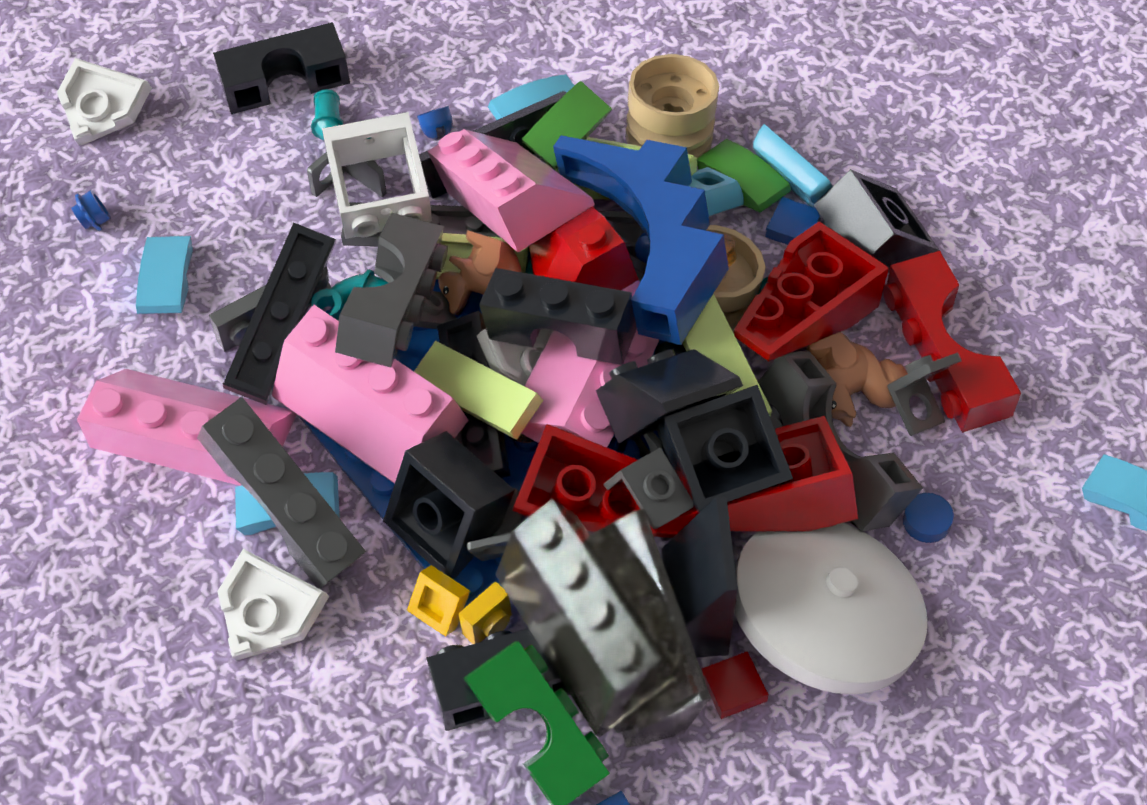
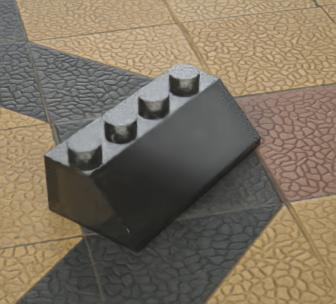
[496,499,682,737]
[564,509,711,748]

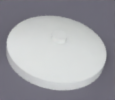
[735,523,927,694]

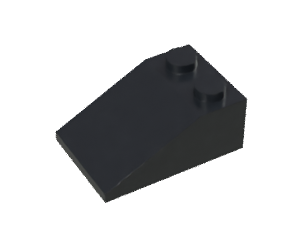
[652,496,738,659]

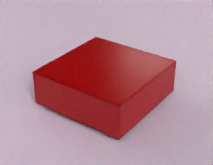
[700,651,769,719]

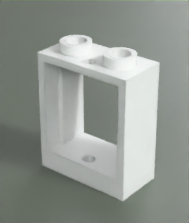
[322,112,432,239]

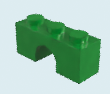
[463,641,610,805]

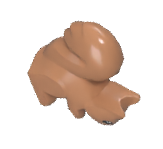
[438,230,521,315]
[806,332,908,427]

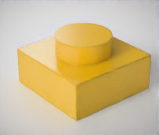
[407,565,470,637]
[459,581,512,644]

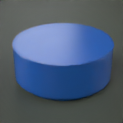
[903,493,954,543]

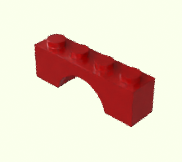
[883,251,1021,433]

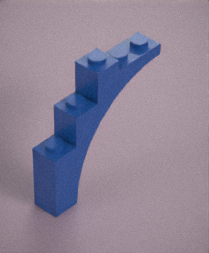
[553,135,729,345]

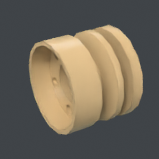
[625,54,719,158]

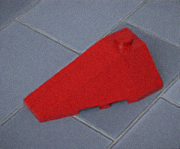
[529,206,639,290]
[734,221,889,362]
[657,416,858,531]
[513,424,679,538]

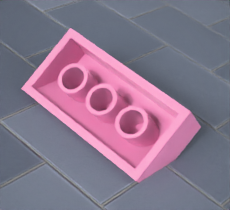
[427,129,595,252]
[522,280,659,447]
[272,305,469,484]
[77,369,297,486]

